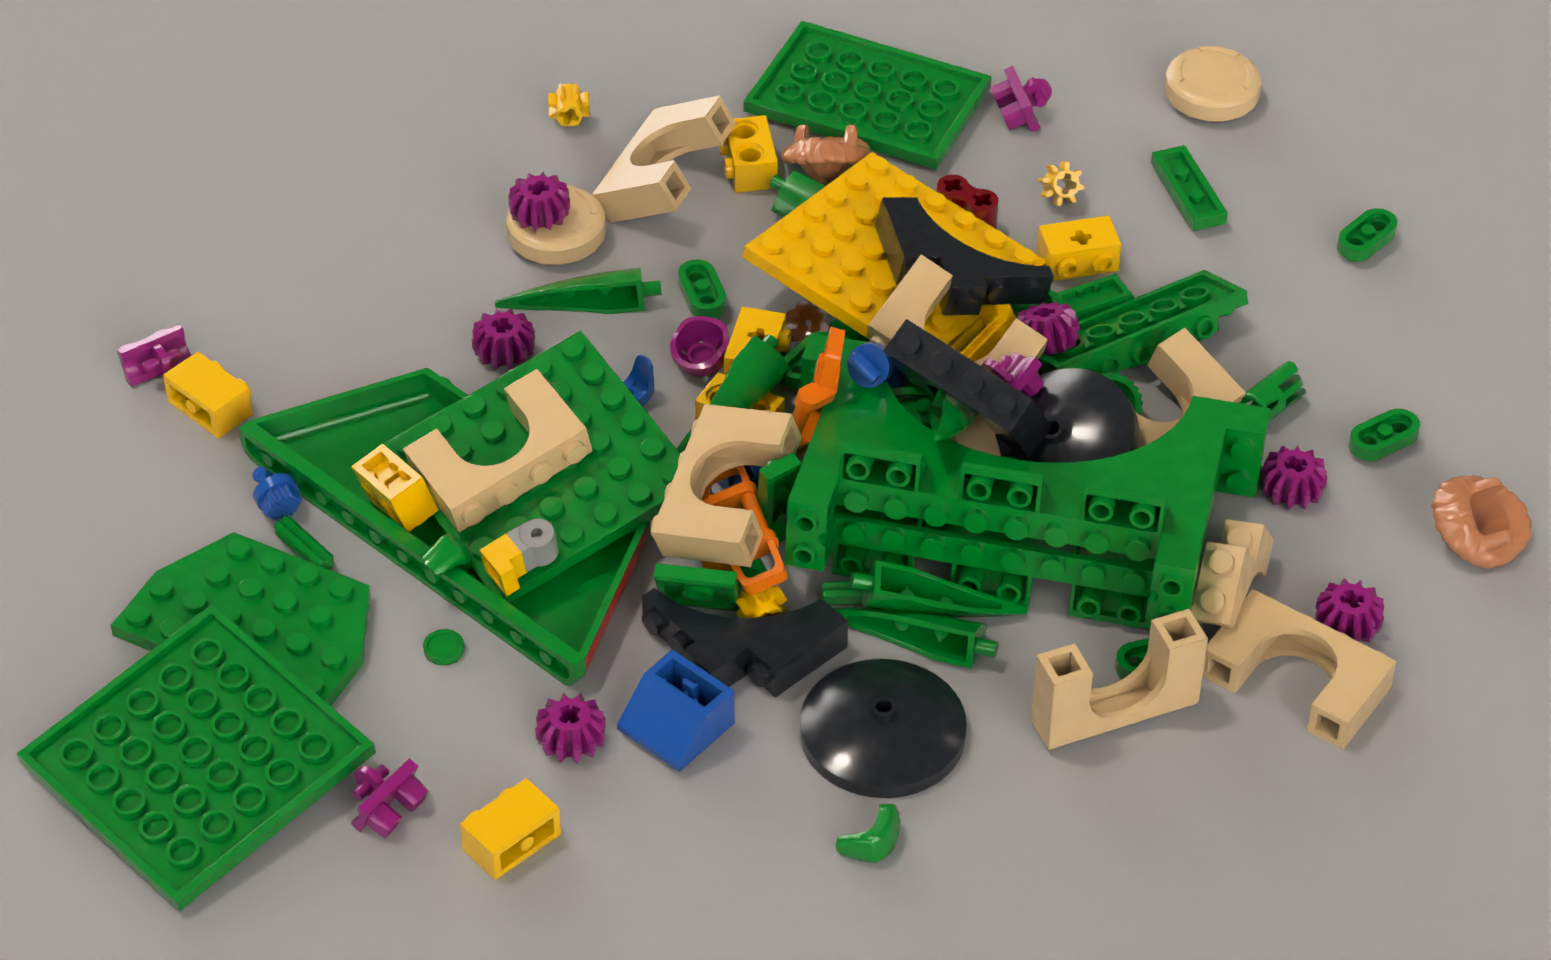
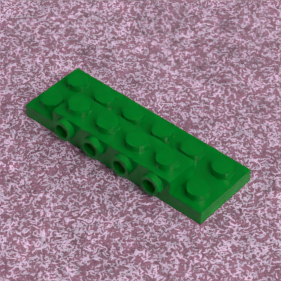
[1038,270,1248,374]

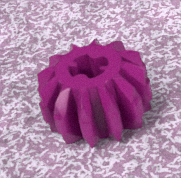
[508,171,571,232]
[1017,301,1080,356]
[472,308,535,370]
[1260,445,1328,510]
[1315,578,1384,643]
[535,692,606,764]

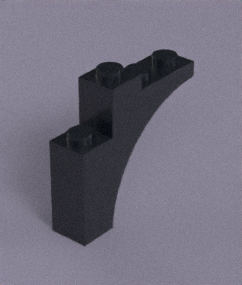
[875,197,1054,315]
[641,588,848,698]

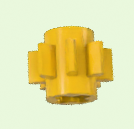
[548,83,590,126]
[1037,161,1085,206]
[736,585,787,618]

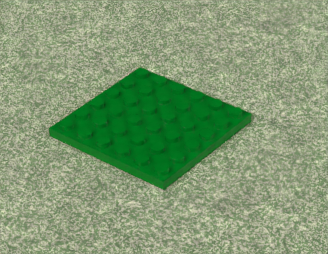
[384,330,680,603]
[16,604,376,912]

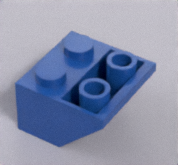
[617,649,735,772]

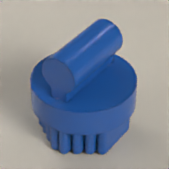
[846,342,893,388]
[253,467,302,521]

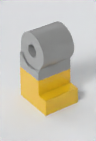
[479,519,559,597]

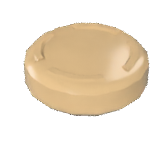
[1165,46,1262,122]
[506,185,606,265]

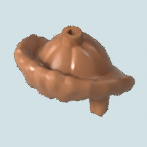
[781,125,871,186]
[1431,475,1532,569]

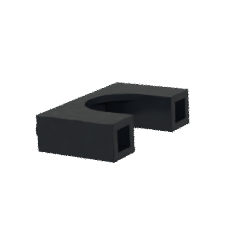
[884,319,1052,458]

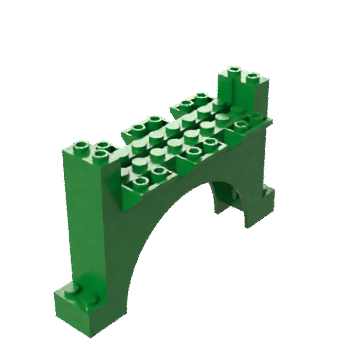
[784,333,1271,630]

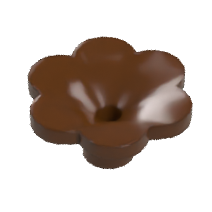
[786,300,830,342]

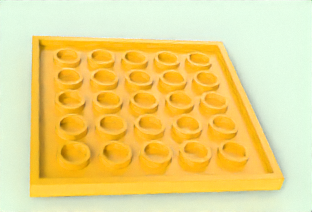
[742,152,1046,346]

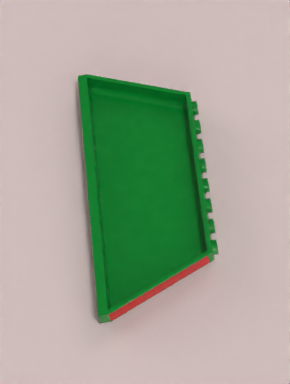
[239,367,650,686]

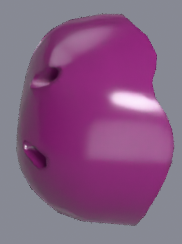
[670,316,730,377]

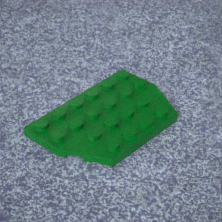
[110,532,371,706]

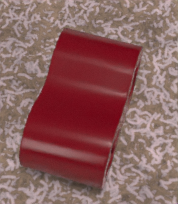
[937,174,999,229]

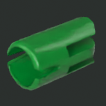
[1240,361,1306,422]

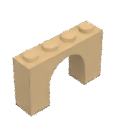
[592,95,736,223]
[867,254,1048,366]
[1136,328,1246,448]
[403,369,593,533]
[651,404,802,567]
[1202,589,1397,750]
[1031,609,1208,750]

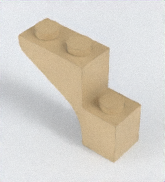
[1191,519,1274,628]

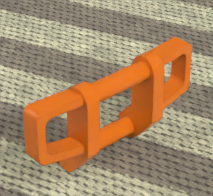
[792,326,845,460]
[701,465,788,595]

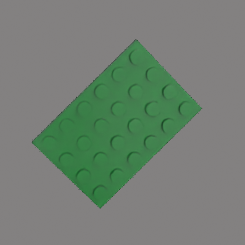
[743,20,991,170]

